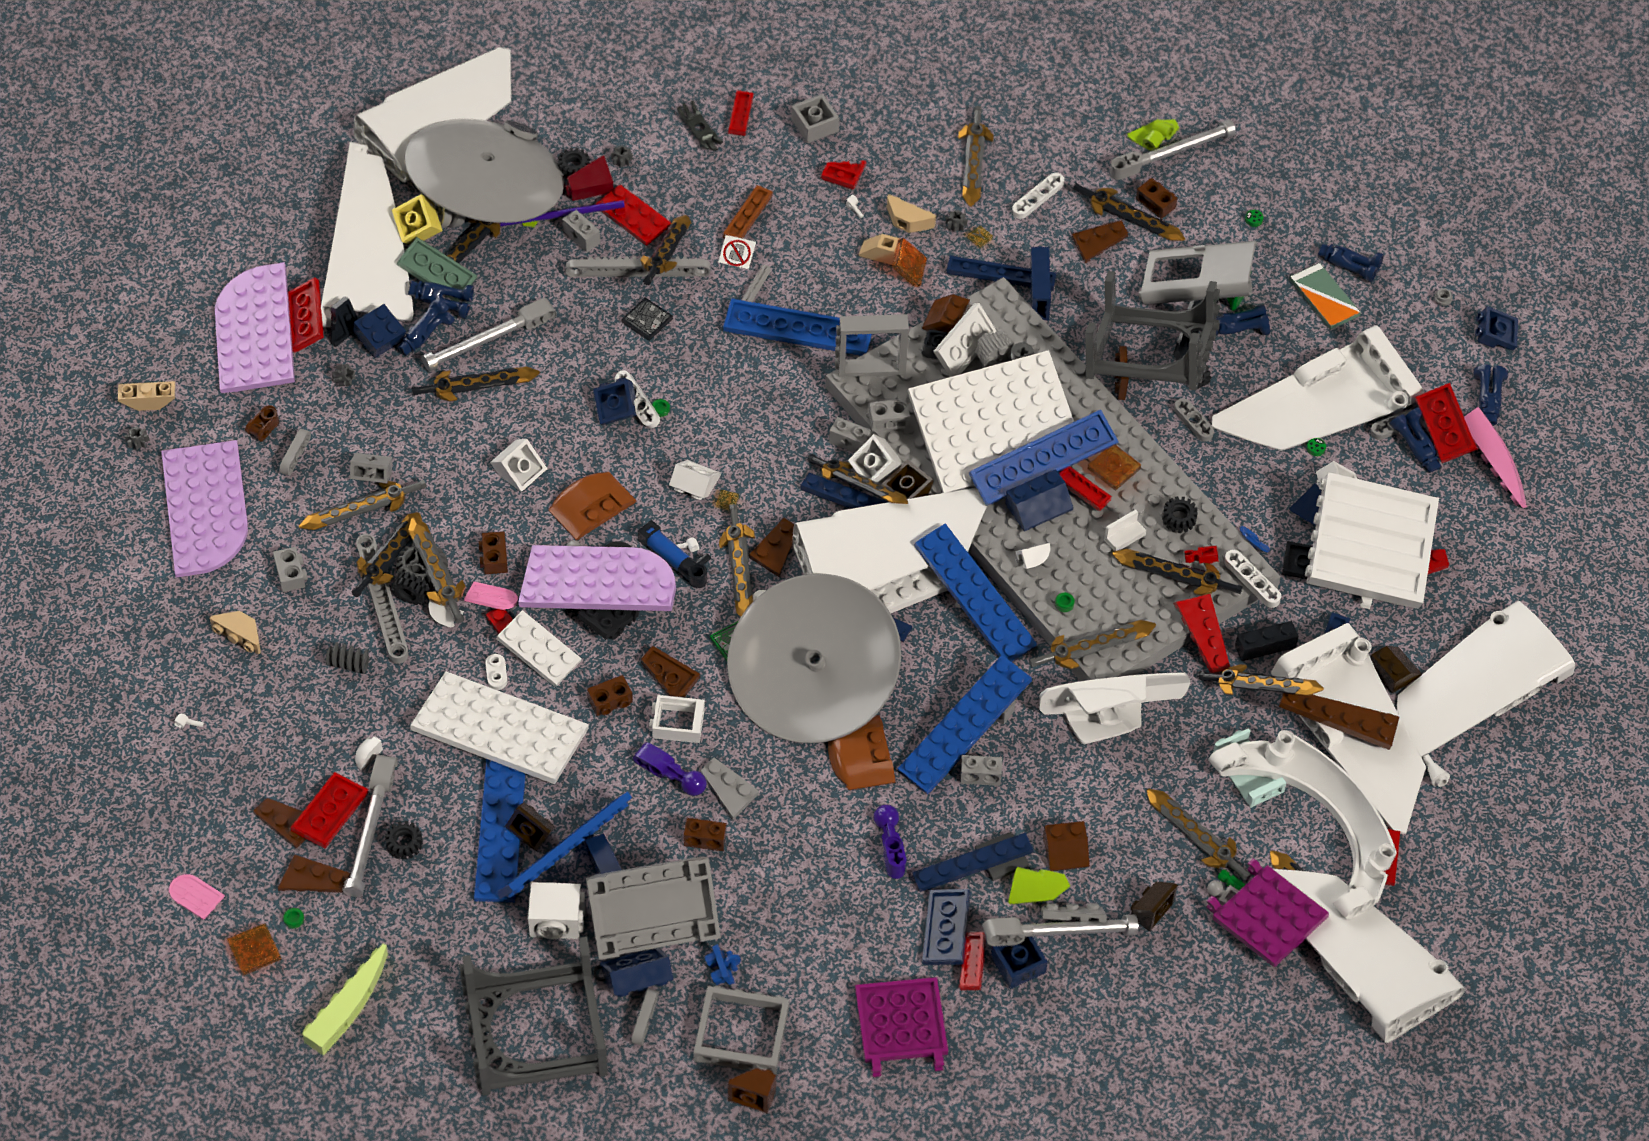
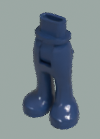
[1318,244,1384,283]
[408,281,474,319]
[398,298,455,356]
[1216,304,1270,335]
[1473,364,1508,425]
[1390,408,1442,473]

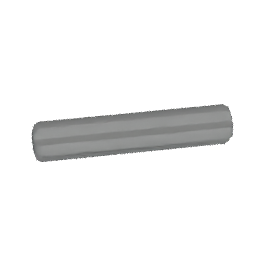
[741,264,771,302]

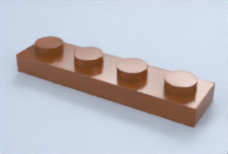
[723,185,773,239]

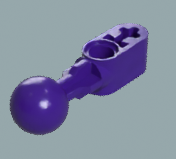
[633,742,707,796]
[874,804,906,879]

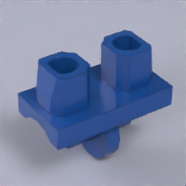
[705,944,741,985]

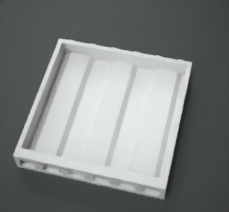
[1305,472,1439,609]

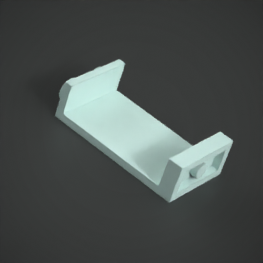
[1213,728,1286,808]

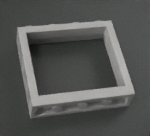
[835,314,909,377]
[694,986,789,1074]

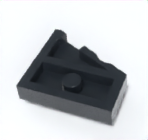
[330,296,358,347]

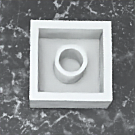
[848,434,903,484]

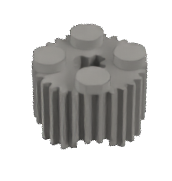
[975,328,1015,368]

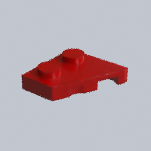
[821,160,866,190]

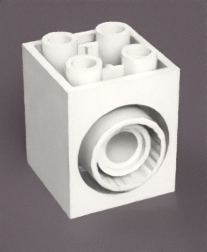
[528,882,585,939]

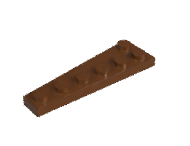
[1279,693,1400,750]

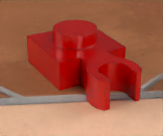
[1184,545,1219,564]

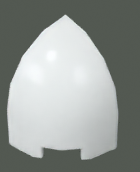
[1015,543,1050,569]
[428,600,464,628]
[355,737,383,771]

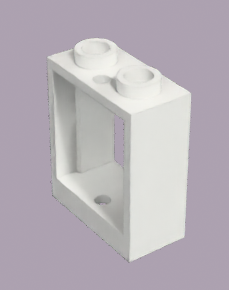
[649,695,705,743]

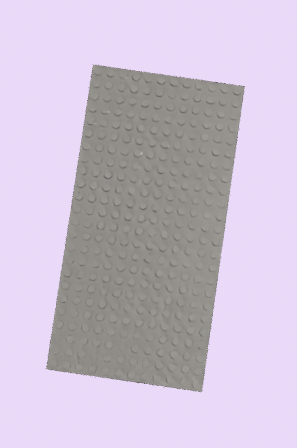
[825,277,1280,681]

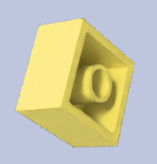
[392,194,443,245]

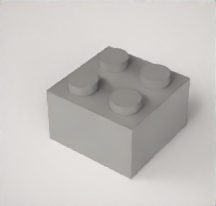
[791,94,839,144]

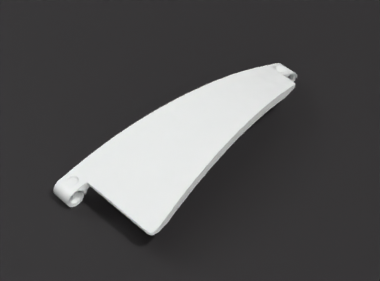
[321,142,414,328]

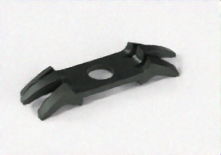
[677,101,723,151]

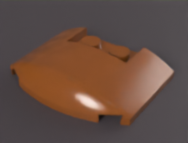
[549,472,637,541]
[828,715,896,790]

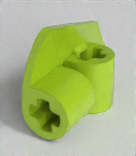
[1127,119,1179,151]
[1008,867,1070,904]

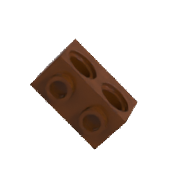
[1136,178,1178,219]
[478,531,508,574]
[587,675,633,716]
[684,818,727,852]

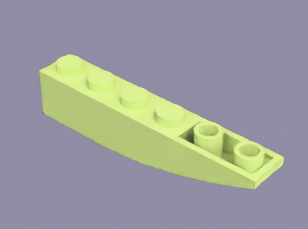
[302,944,388,1056]

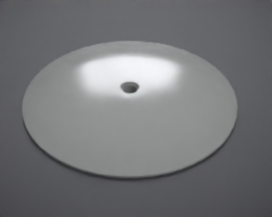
[405,119,564,223]
[727,574,902,743]

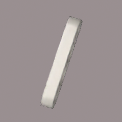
[1012,173,1064,219]
[615,370,660,428]
[1224,550,1281,608]

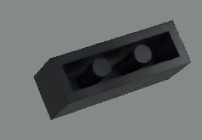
[1235,621,1299,661]

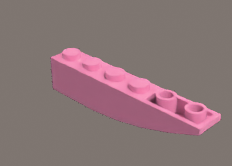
[1464,407,1527,508]

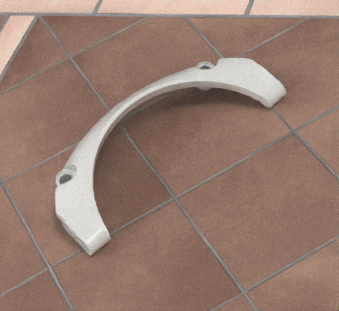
[1208,730,1396,919]

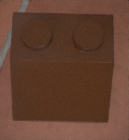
[922,294,970,333]
[1043,821,1090,871]
[728,1068,777,1114]

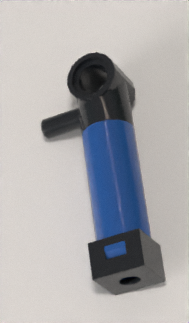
[638,520,711,588]

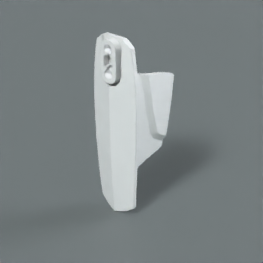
[1039,673,1190,744]

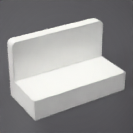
[1104,510,1146,551]

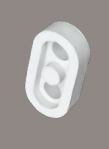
[485,654,507,690]

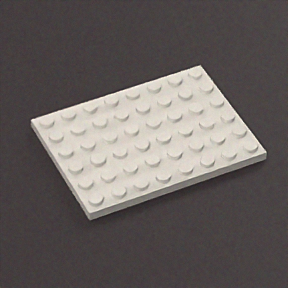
[907,350,1074,493]

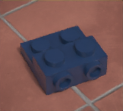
[1475,306,1518,350]
[593,378,636,425]

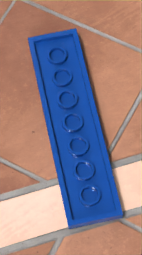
[723,298,872,356]
[969,409,1119,506]
[914,523,1038,662]
[897,655,1032,795]
[474,759,526,903]
[496,791,632,899]

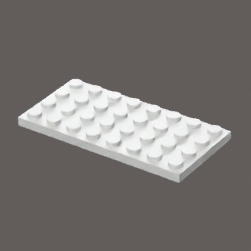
[410,671,589,784]

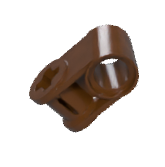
[245,405,279,442]

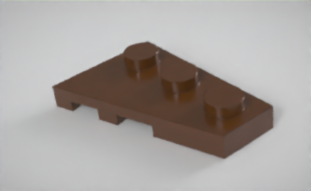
[1072,220,1128,264]
[1114,346,1129,400]
[749,518,794,577]
[641,645,700,698]
[253,798,306,849]
[278,854,351,893]

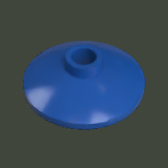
[1239,526,1270,553]

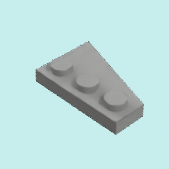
[701,757,759,820]
[1041,903,1106,923]

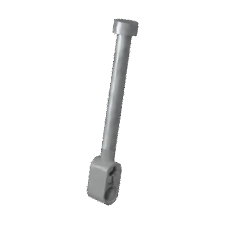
[1110,119,1236,180]
[422,298,557,372]
[343,755,398,897]
[982,915,1138,946]

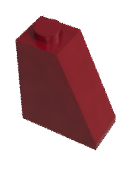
[565,156,614,201]

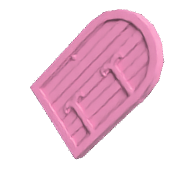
[464,582,518,610]
[169,874,225,920]

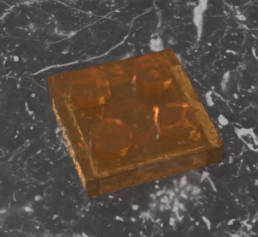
[892,237,927,287]
[1087,445,1141,491]
[227,923,281,976]

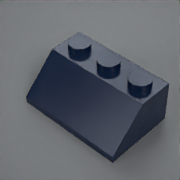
[1005,469,1074,532]
[599,948,674,997]

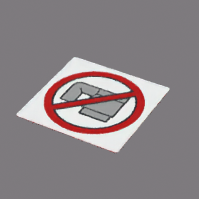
[718,235,756,269]

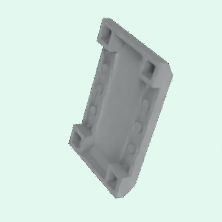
[586,857,721,960]

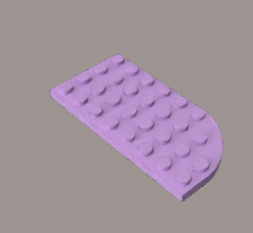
[215,263,295,393]
[161,440,248,577]
[518,545,676,611]

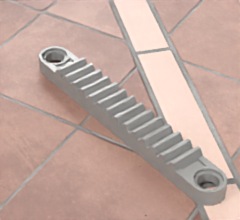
[565,256,710,277]
[356,534,408,664]

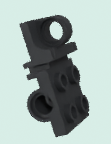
[578,609,640,640]

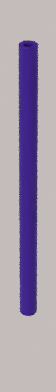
[500,200,625,226]

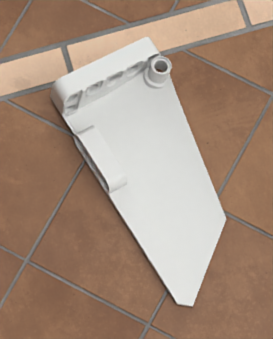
[354,47,511,182]
[1211,325,1425,451]
[793,488,987,591]
[1397,601,1575,758]
[1271,623,1426,834]
[1254,869,1465,1043]

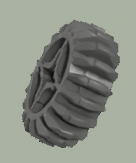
[396,543,448,589]

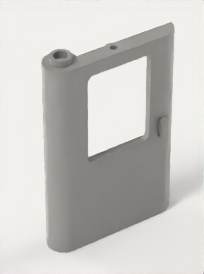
[1139,241,1258,305]

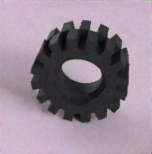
[558,148,590,179]
[1162,496,1198,533]
[391,572,430,606]
[385,821,423,860]

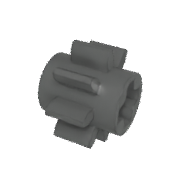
[611,145,633,168]
[945,210,968,233]
[332,364,355,387]
[125,426,150,450]

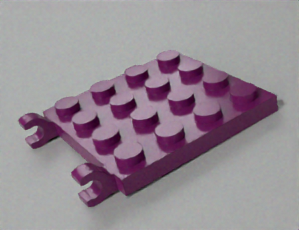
[1206,858,1329,968]
[855,977,948,1077]

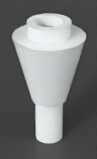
[1422,754,1450,787]

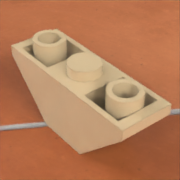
[887,194,936,233]
[859,234,916,270]
[118,381,175,411]
[210,611,261,655]

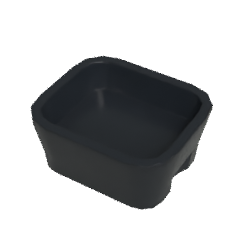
[921,330,948,360]

